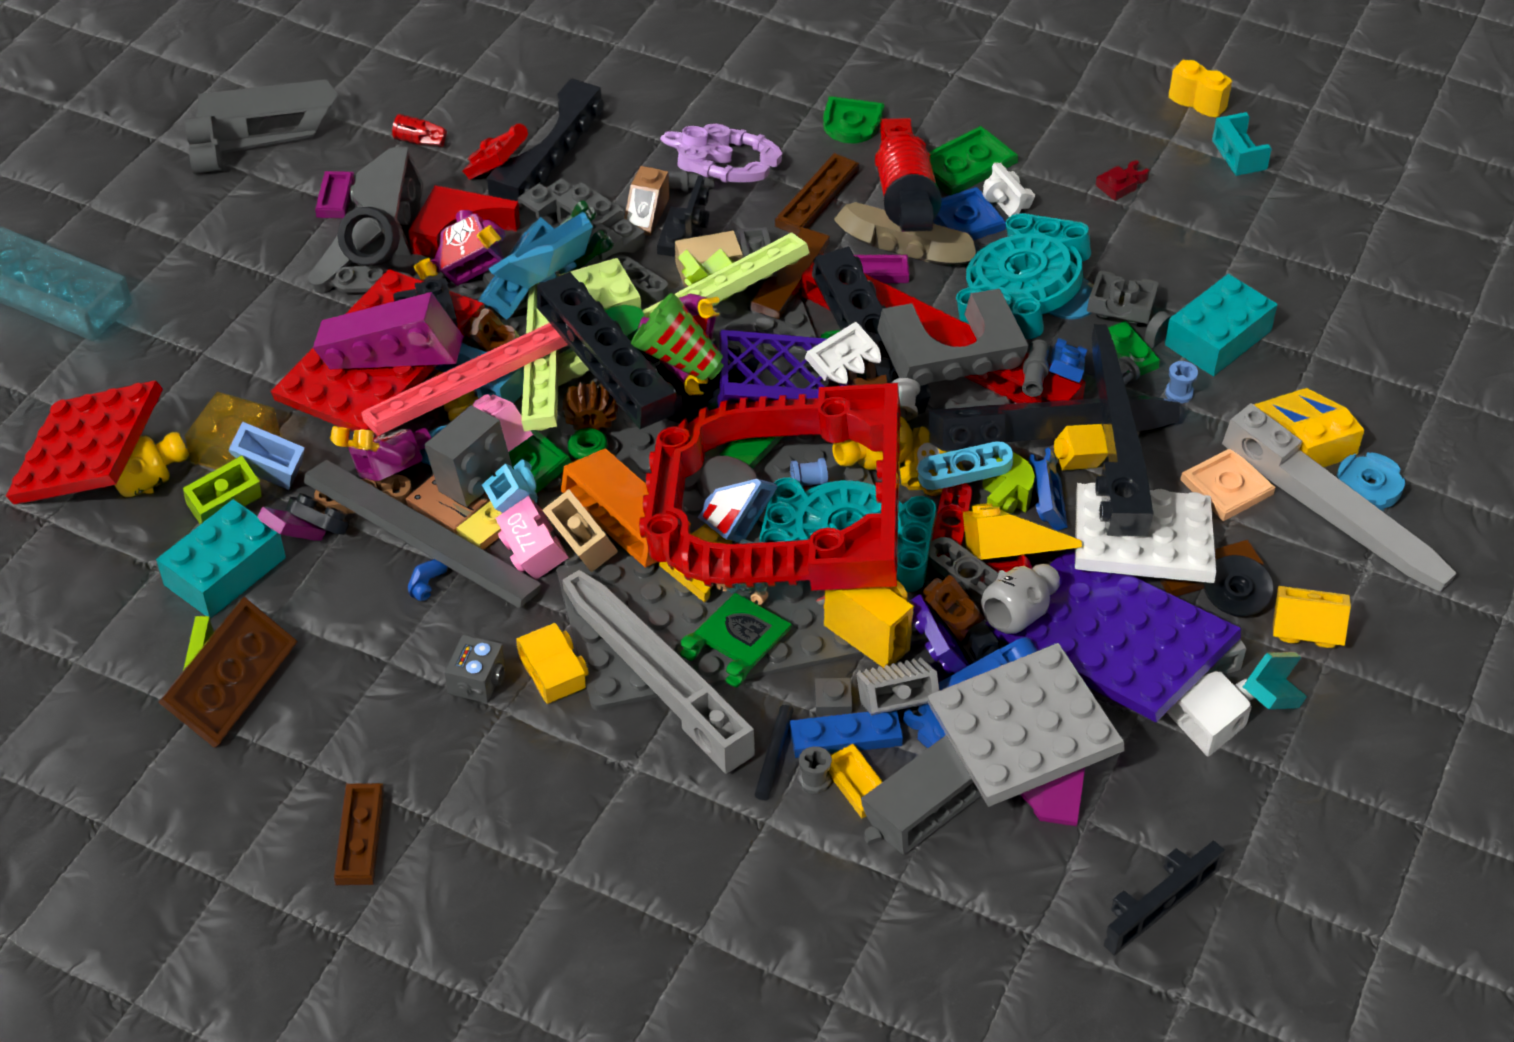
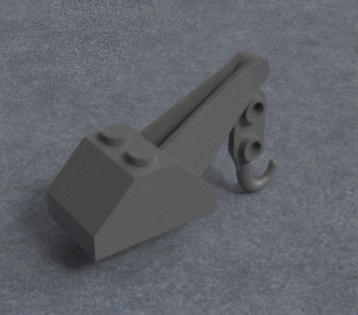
[308,147,424,293]

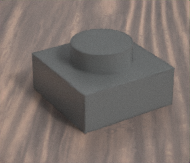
[815,678,852,716]

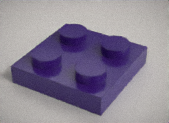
[909,595,970,674]

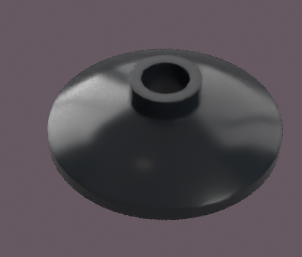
[1204,555,1273,616]

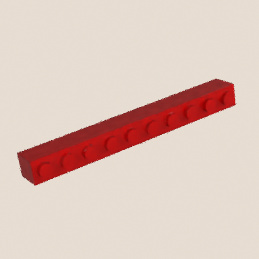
[801,262,1086,403]

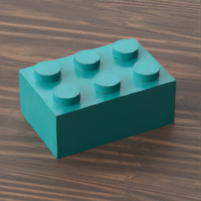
[1165,273,1278,377]
[156,499,286,619]

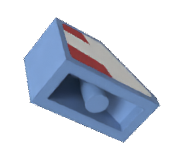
[698,479,778,543]

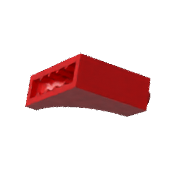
[408,185,521,258]

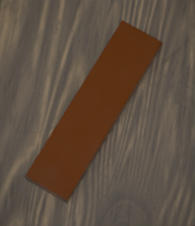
[775,153,859,235]
[751,227,830,319]

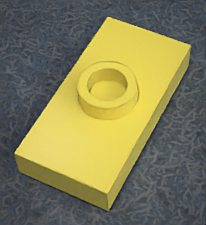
[457,501,502,550]

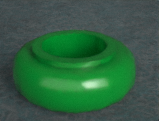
[568,428,608,460]

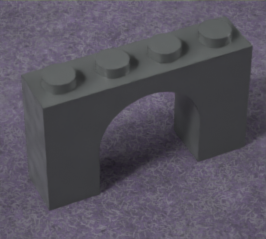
[877,288,1028,386]

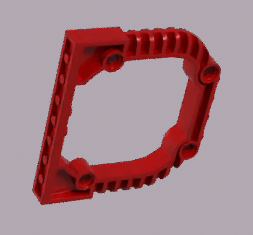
[639,383,901,591]

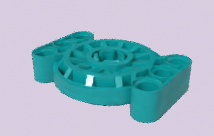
[956,213,1091,339]
[760,477,936,592]

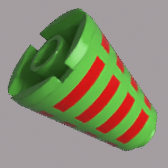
[631,293,724,381]

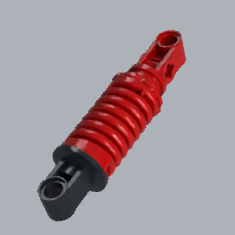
[875,118,942,232]

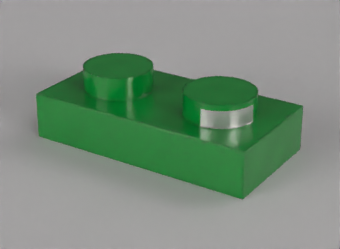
[1108,321,1160,376]

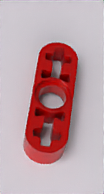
[932,483,972,558]

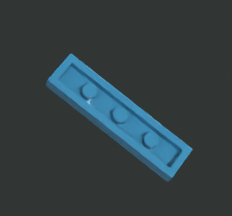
[477,217,554,320]

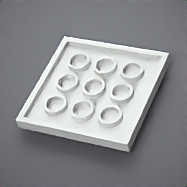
[1075,483,1216,583]

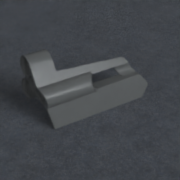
[185,79,338,174]

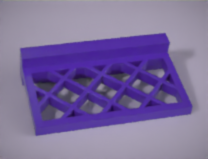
[718,330,848,408]

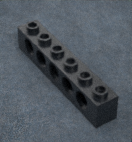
[811,246,931,415]
[537,272,676,430]

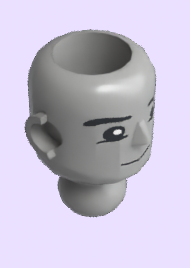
[981,564,1060,634]

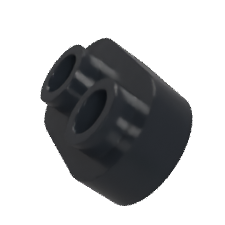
[285,493,350,535]

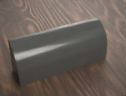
[861,735,982,855]

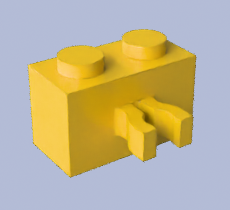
[1273,586,1351,648]

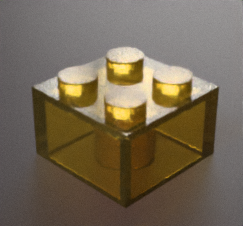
[184,392,280,469]

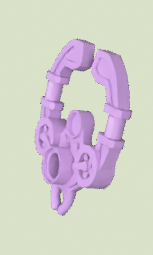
[660,124,782,183]

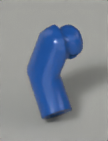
[407,559,447,601]

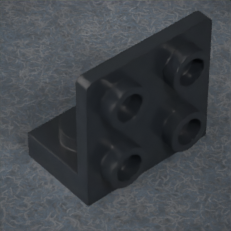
[657,175,710,257]

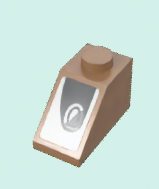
[624,166,669,236]

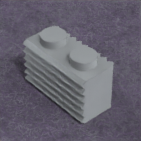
[856,657,939,716]

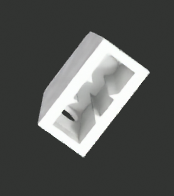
[1167,671,1255,757]

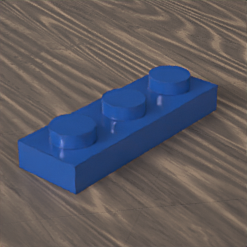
[790,710,903,758]

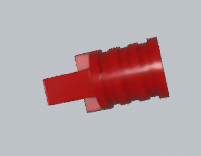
[392,114,447,147]

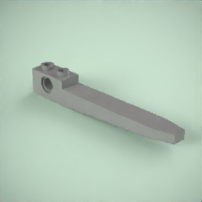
[1222,403,1456,592]
[562,570,755,774]

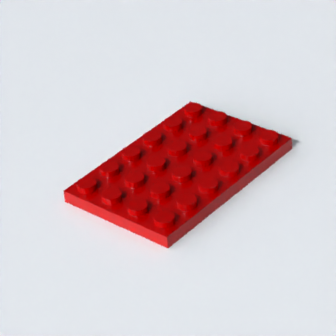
[270,269,485,434]

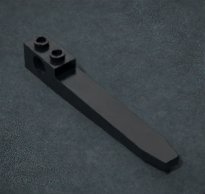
[1091,324,1154,536]
[929,395,1180,451]

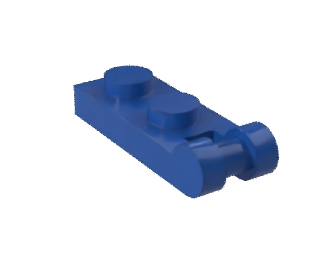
[1049,338,1087,383]

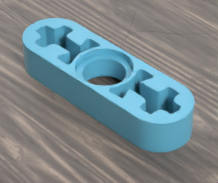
[918,441,1013,490]

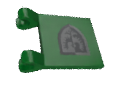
[680,592,792,687]

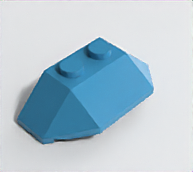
[489,212,593,289]

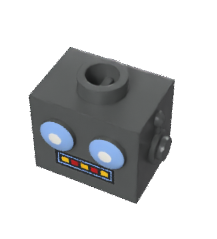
[444,634,506,703]

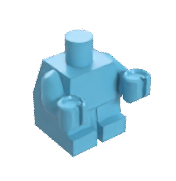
[482,459,538,513]

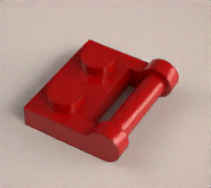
[463,123,528,180]

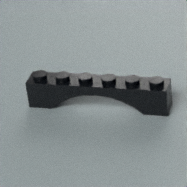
[487,78,604,211]

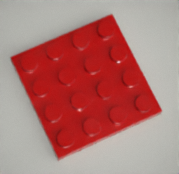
[6,380,163,505]

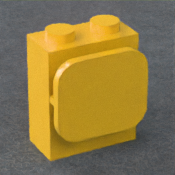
[824,580,914,668]

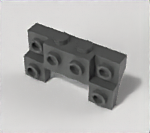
[518,178,645,261]

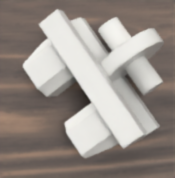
[983,163,1035,217]

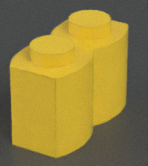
[1168,60,1232,118]
[516,623,589,704]

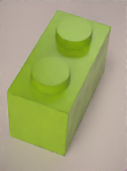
[183,456,262,524]

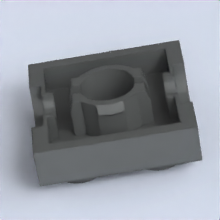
[1087,270,1159,324]

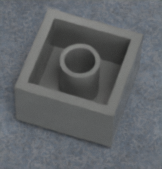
[425,405,512,507]

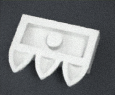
[805,322,881,384]

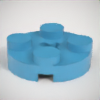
[1336,452,1405,511]

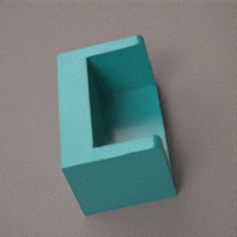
[1212,112,1272,176]

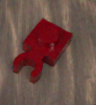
[1095,160,1149,201]

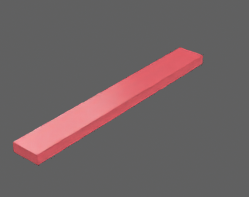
[361,323,568,436]

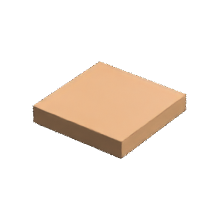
[1180,449,1276,521]

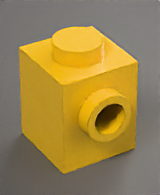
[1054,424,1108,470]

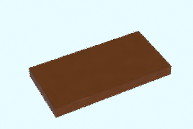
[158,597,298,748]

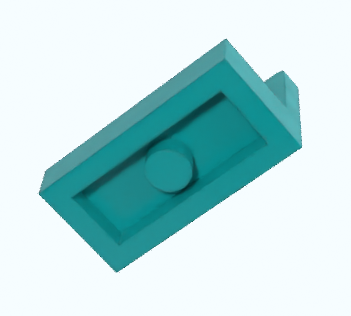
[1242,652,1307,710]

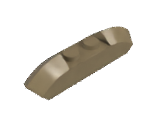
[834,202,976,266]

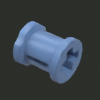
[1165,361,1198,403]
[790,458,828,486]

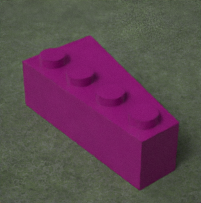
[313,292,463,369]

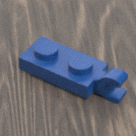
[1029,447,1068,531]

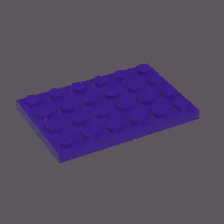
[985,548,1241,722]

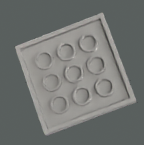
[927,643,1125,807]

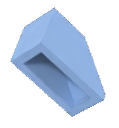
[229,422,305,490]

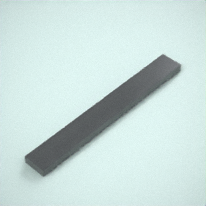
[304,460,541,608]

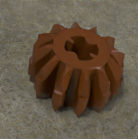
[562,380,618,431]

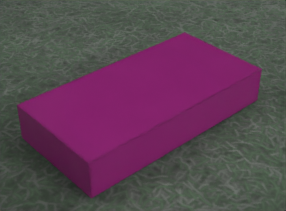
[315,171,355,218]
[854,255,909,283]
[258,507,326,541]

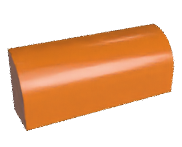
[561,448,691,568]

